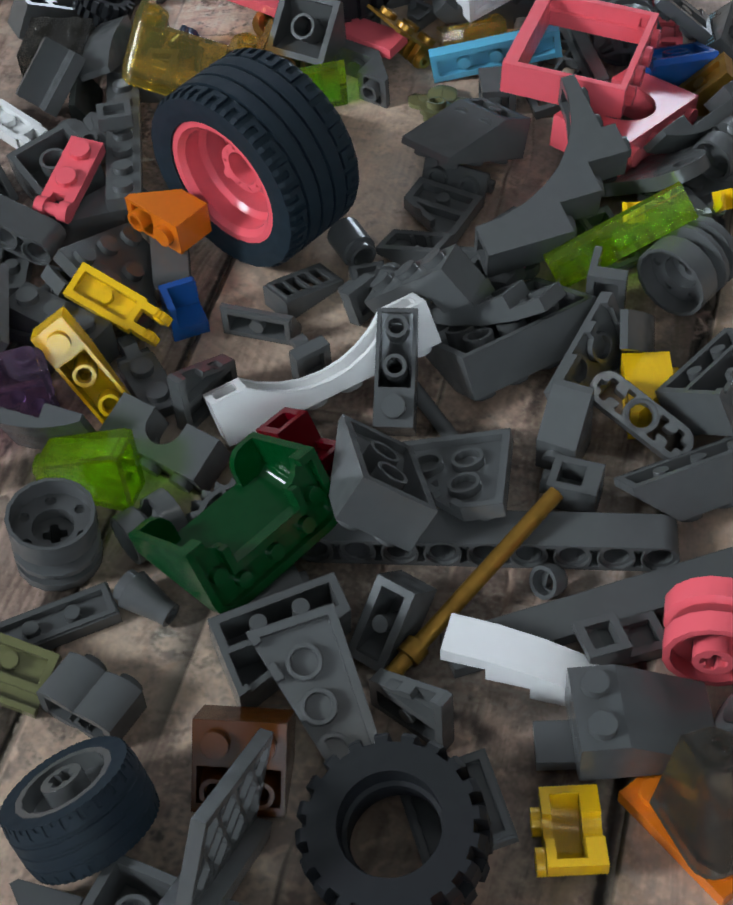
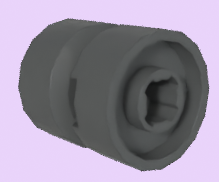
[693,115,733,181]
[110,488,188,564]

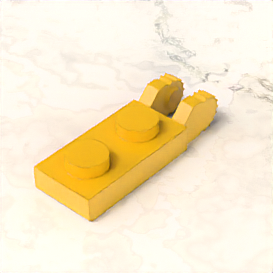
[63,262,173,347]

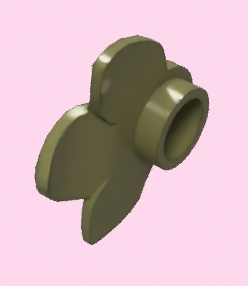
[408,85,468,122]

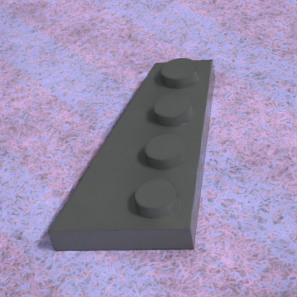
[245,603,378,761]

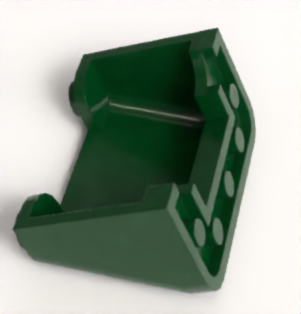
[128,432,338,614]

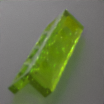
[543,181,698,287]

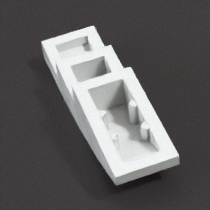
[440,612,597,706]

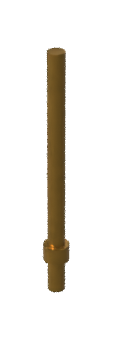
[385,487,563,675]

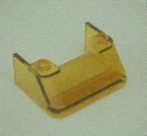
[122,0,274,96]

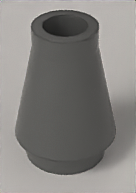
[113,569,180,627]

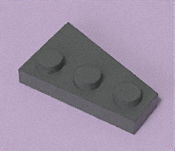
[544,291,622,400]

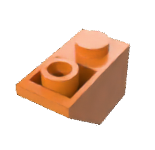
[125,189,212,255]

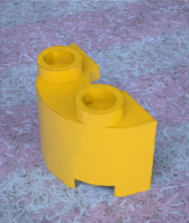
[529,784,610,878]

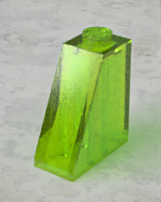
[32,428,145,511]

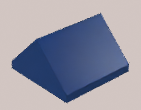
[634,42,719,86]

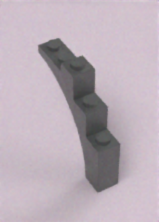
[474,74,631,277]

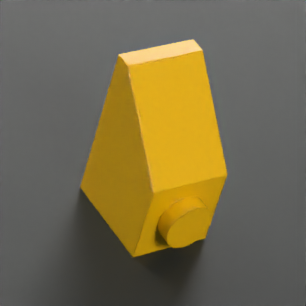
[620,351,679,439]

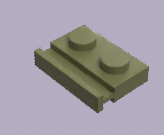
[0,632,62,719]

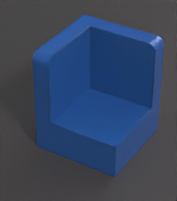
[158,276,210,342]

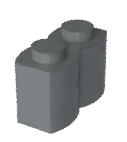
[36,652,147,739]

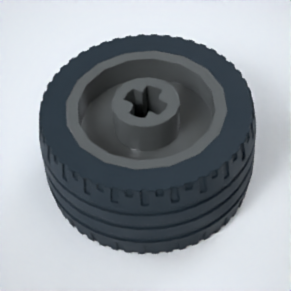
[0,735,160,886]

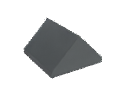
[265,0,346,68]

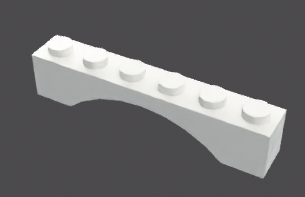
[202,292,442,447]

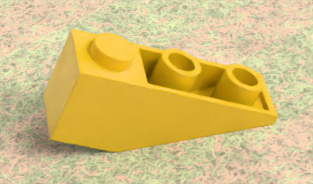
[30,306,131,425]

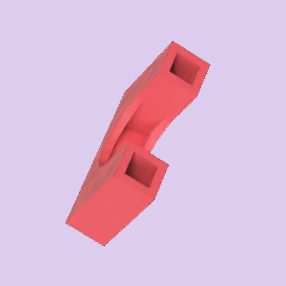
[549,68,699,177]

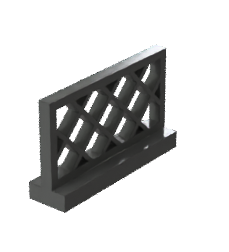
[512,27,611,120]
[157,728,274,905]

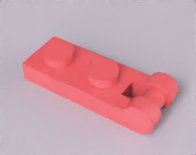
[32,135,106,224]

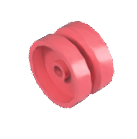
[662,575,733,686]

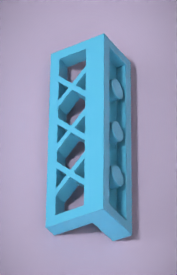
[428,25,563,83]

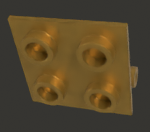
[366,4,437,69]

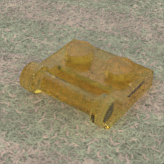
[436,13,508,46]

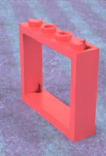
[500,0,662,119]

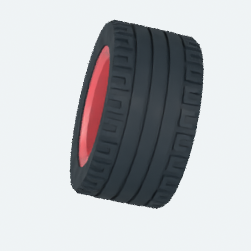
[151,47,359,267]

